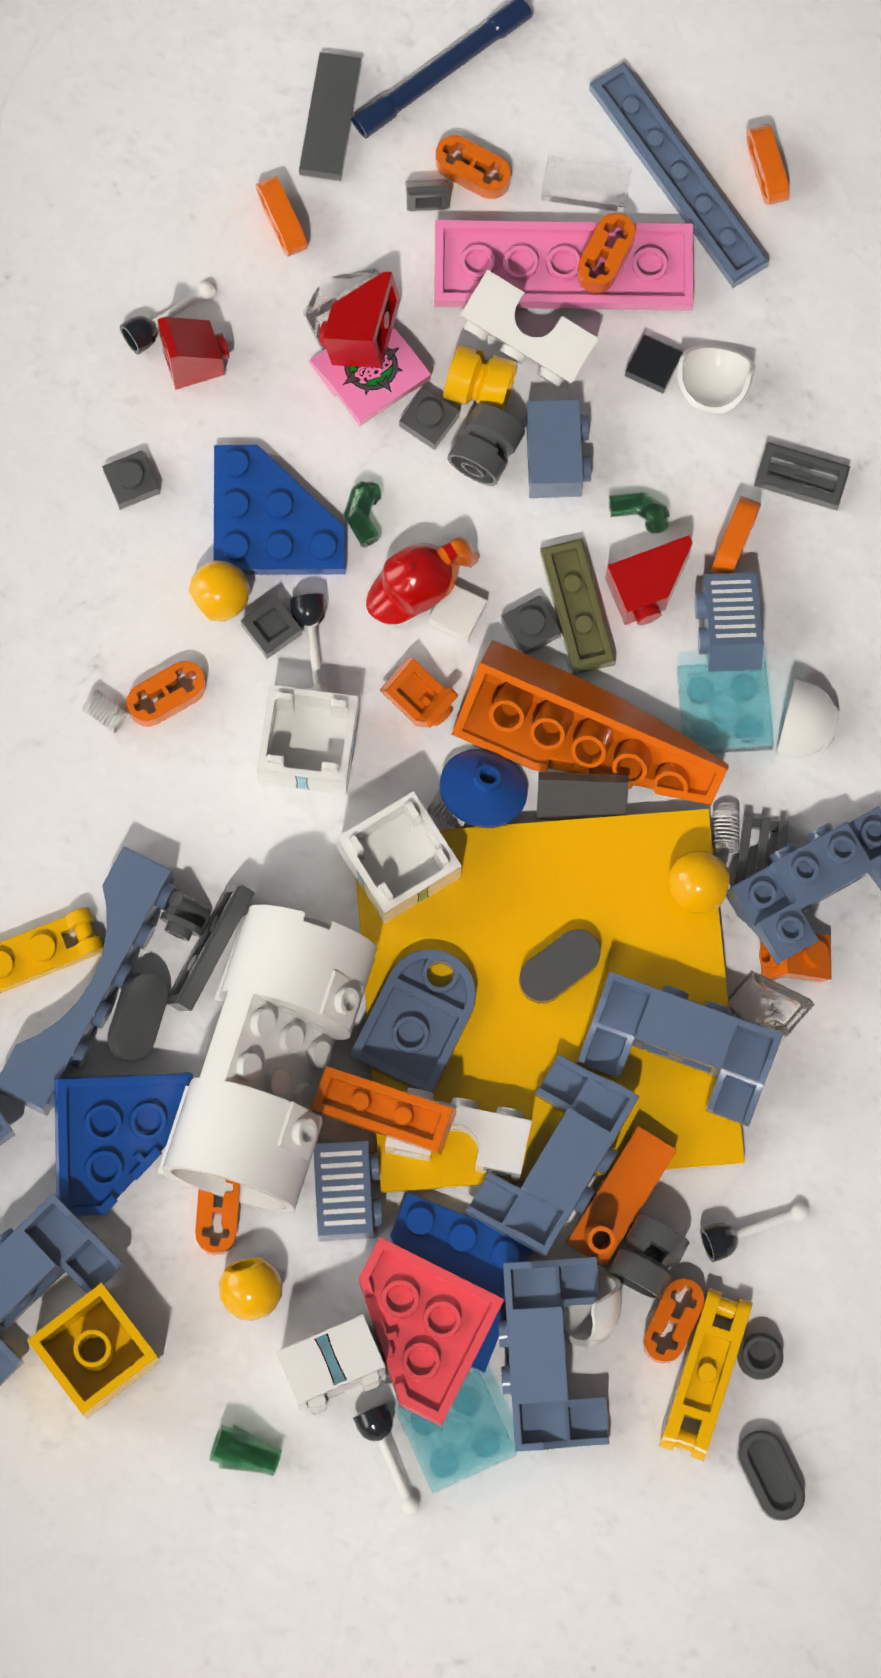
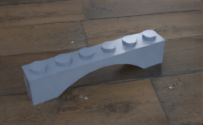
[0,846,177,1116]

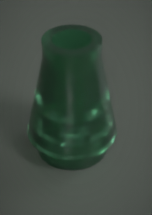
[209,1424,282,1476]

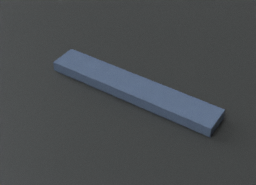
[589,62,769,288]

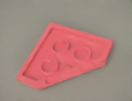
[359,1237,504,1427]

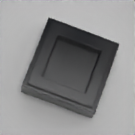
[625,334,683,394]

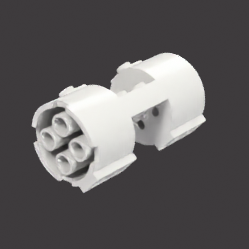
[158,905,377,1213]

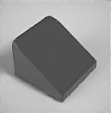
[405,179,450,211]

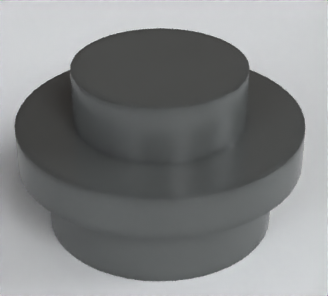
[737,1333,784,1380]

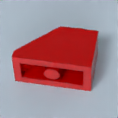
[320,271,401,368]
[157,317,230,390]
[605,535,693,625]

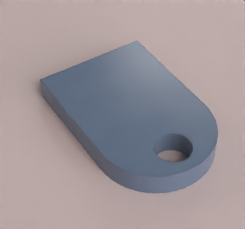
[349,949,476,1093]

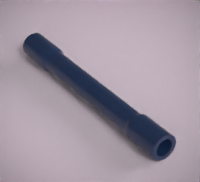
[352,0,533,139]

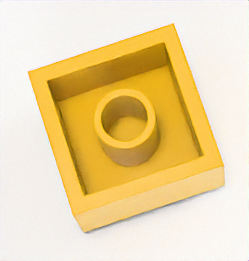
[27,1283,161,1419]

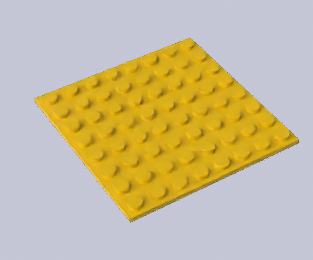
[356,809,745,1194]

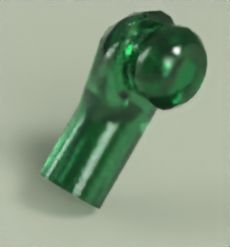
[344,481,382,548]
[608,492,670,533]

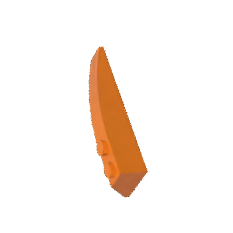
[451,640,729,805]

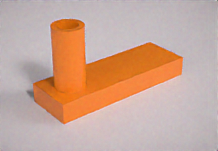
[310,1066,457,1155]
[565,1125,677,1267]

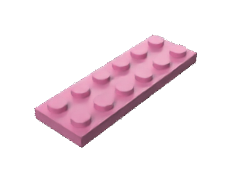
[434,220,693,311]

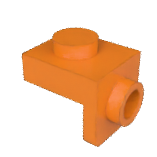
[379,658,458,728]
[759,933,832,982]

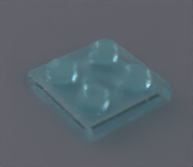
[676,660,774,754]
[394,1369,517,1494]

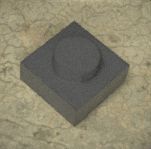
[399,387,460,450]
[102,450,160,510]
[501,595,561,655]
[240,596,302,659]

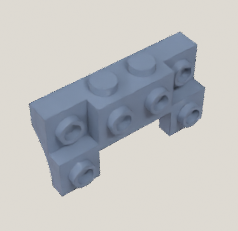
[726,806,881,965]
[577,972,783,1127]
[465,1055,639,1258]
[0,1193,124,1386]
[498,1257,610,1452]

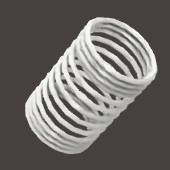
[82,690,129,733]
[427,790,467,829]
[713,809,739,854]

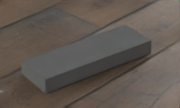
[299,52,362,181]
[167,884,255,1011]

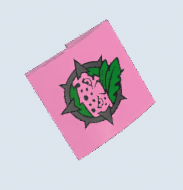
[309,327,431,427]

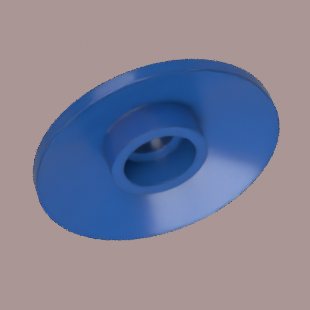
[439,749,528,828]

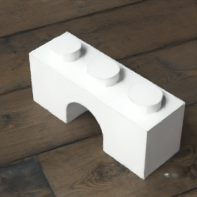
[460,269,599,387]
[385,1088,532,1180]

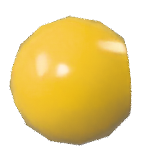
[188,560,250,622]
[668,851,730,913]
[219,1257,282,1321]

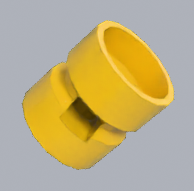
[443,344,518,411]

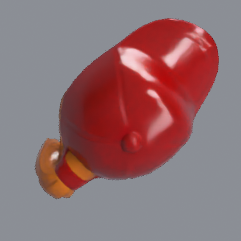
[366,537,480,625]

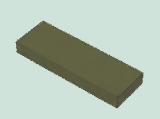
[540,538,616,675]

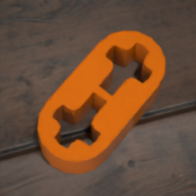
[746,124,790,206]
[435,135,511,199]
[256,176,308,257]
[577,213,636,293]
[711,496,761,574]
[127,661,206,727]
[195,1179,240,1255]
[643,1278,705,1364]

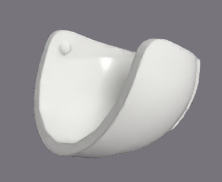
[678,346,755,414]
[777,679,839,758]
[563,1274,622,1347]

